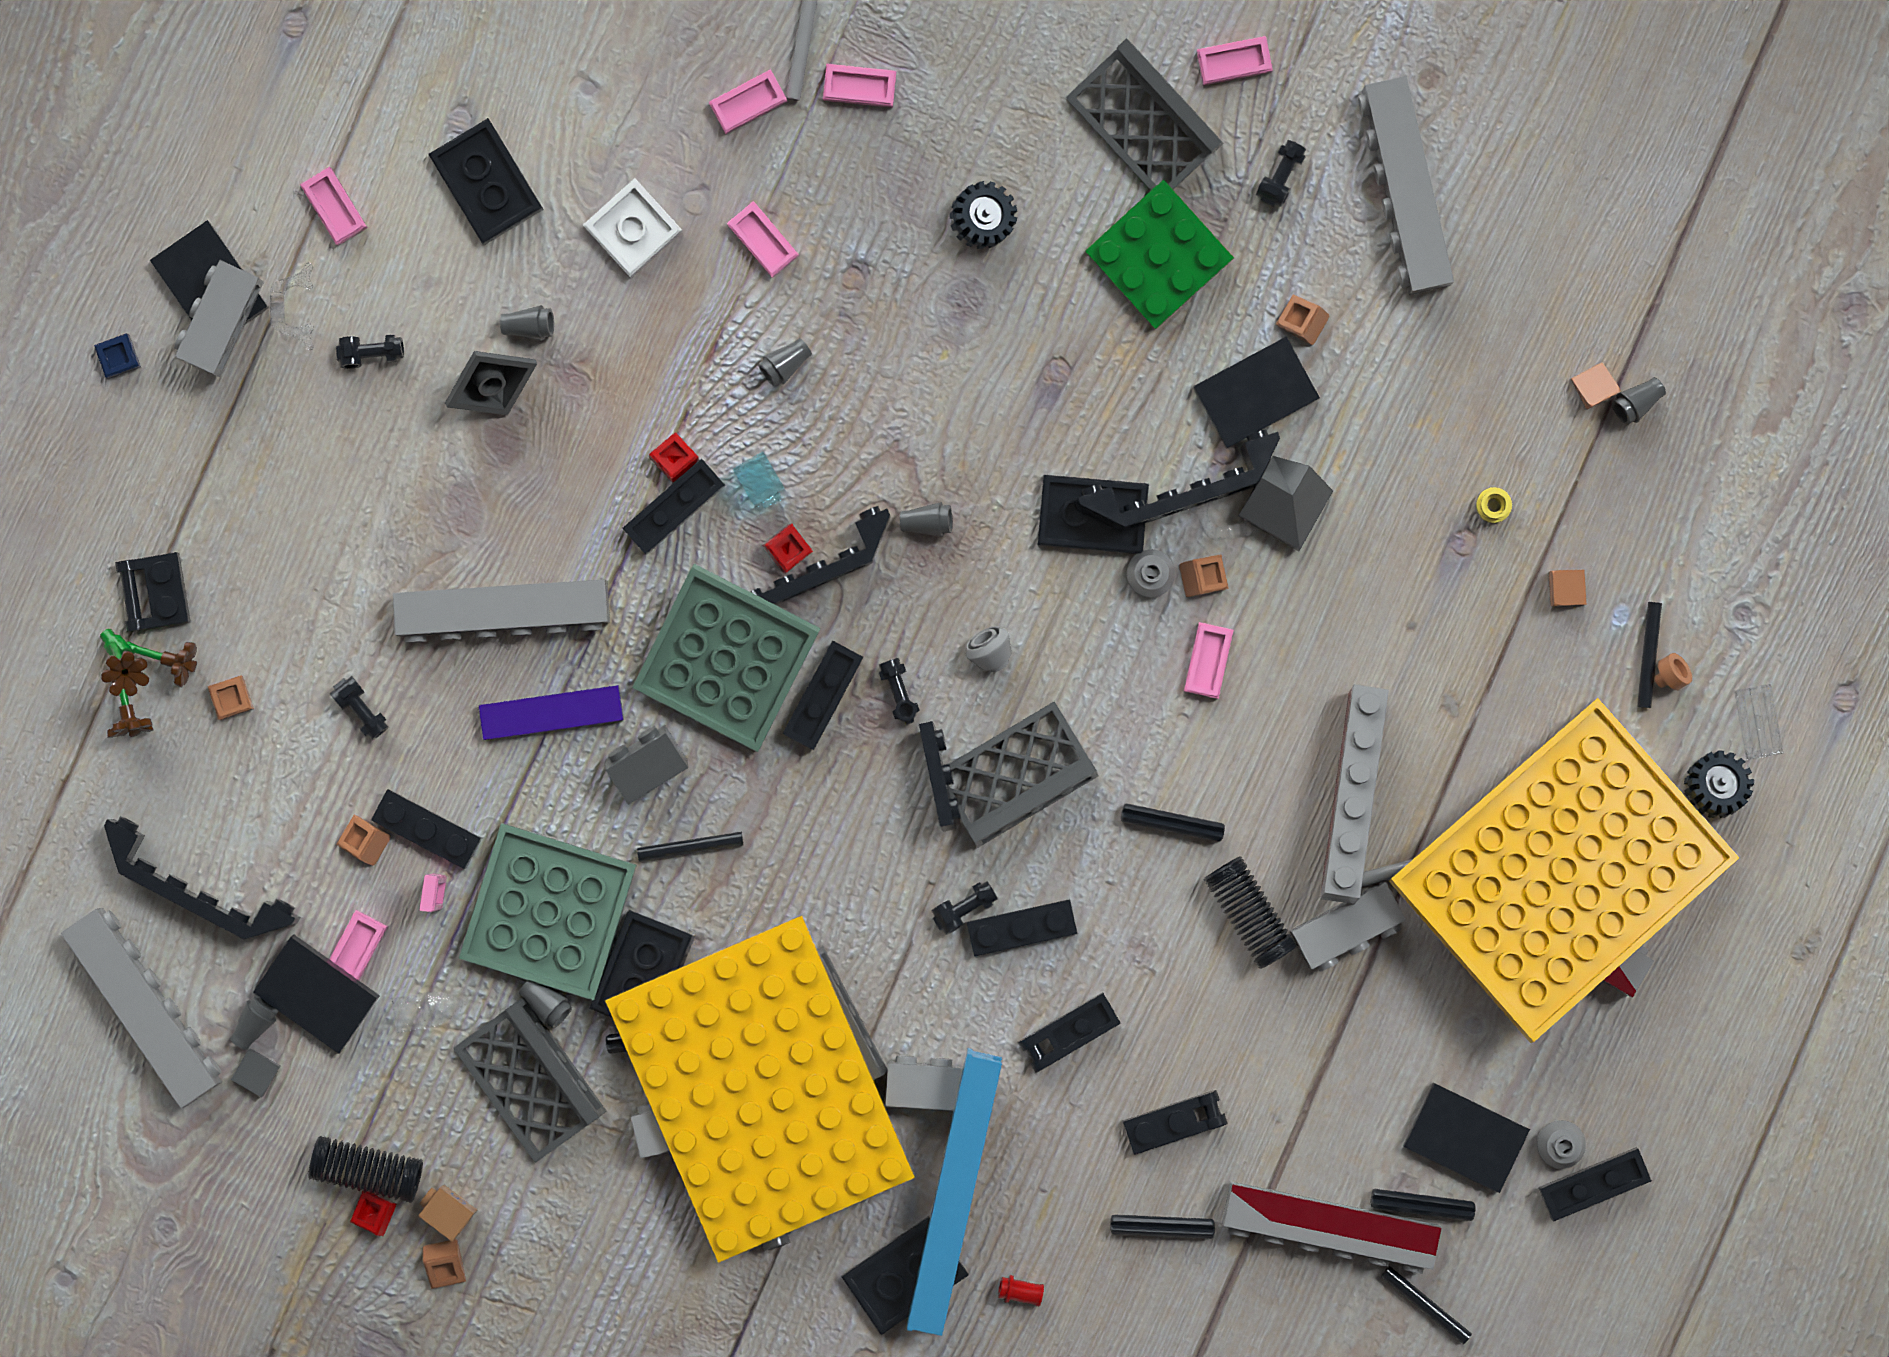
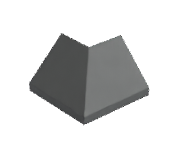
[445,351,537,415]
[1238,456,1333,551]

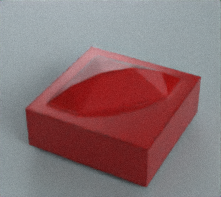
[649,432,699,483]
[762,523,813,573]
[350,1190,397,1237]

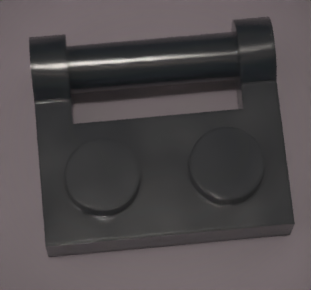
[115,552,191,632]

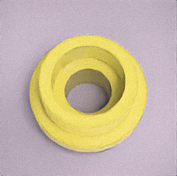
[1476,487,1512,523]

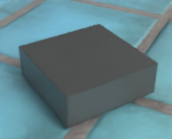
[231,1048,281,1097]

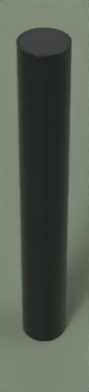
[1637,602,1662,708]
[637,831,744,862]
[1381,1266,1472,1344]

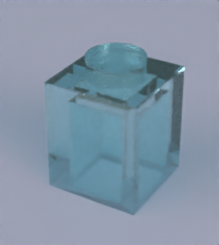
[733,452,786,509]

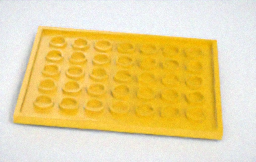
[1389,698,1739,1043]
[605,915,915,1263]

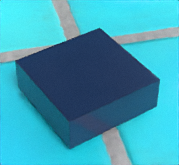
[94,333,141,379]

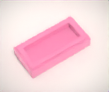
[1196,36,1273,86]
[823,64,897,108]
[709,69,788,134]
[300,166,368,246]
[727,201,799,278]
[1184,622,1234,699]
[420,873,447,912]
[330,910,388,981]

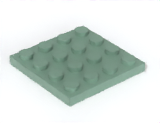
[632,564,821,752]
[459,823,637,1000]

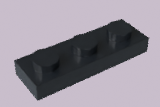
[622,458,726,555]
[783,640,864,750]
[919,721,961,832]
[371,789,482,869]
[967,899,1078,957]
[1538,1147,1652,1222]

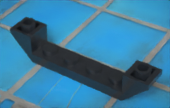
[1075,430,1280,532]
[750,506,891,605]
[104,816,301,939]

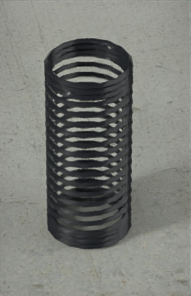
[1204,856,1297,969]
[308,1135,423,1203]

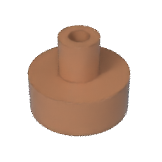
[1654,653,1692,691]

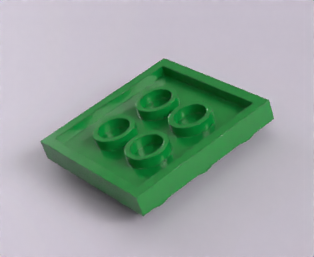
[1085,179,1234,329]

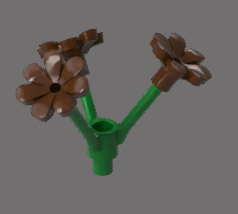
[100,629,197,738]

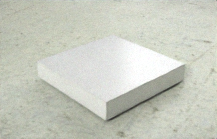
[583,178,683,278]

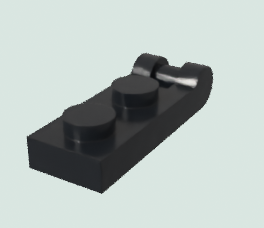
[1018,992,1121,1073]
[1122,1090,1228,1155]

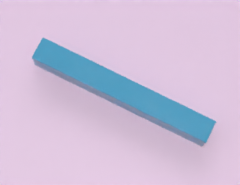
[907,1048,1002,1336]

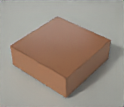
[207,675,254,720]

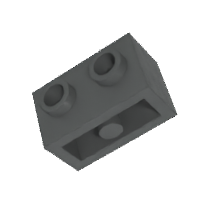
[605,725,688,805]

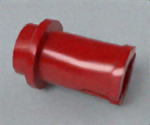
[998,1275,1044,1307]

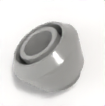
[1127,549,1175,598]
[966,626,1012,672]
[1537,1120,1586,1169]

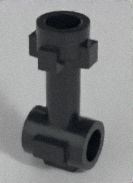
[1256,140,1306,207]
[336,335,404,369]
[879,658,920,725]
[329,676,389,740]
[931,881,998,935]

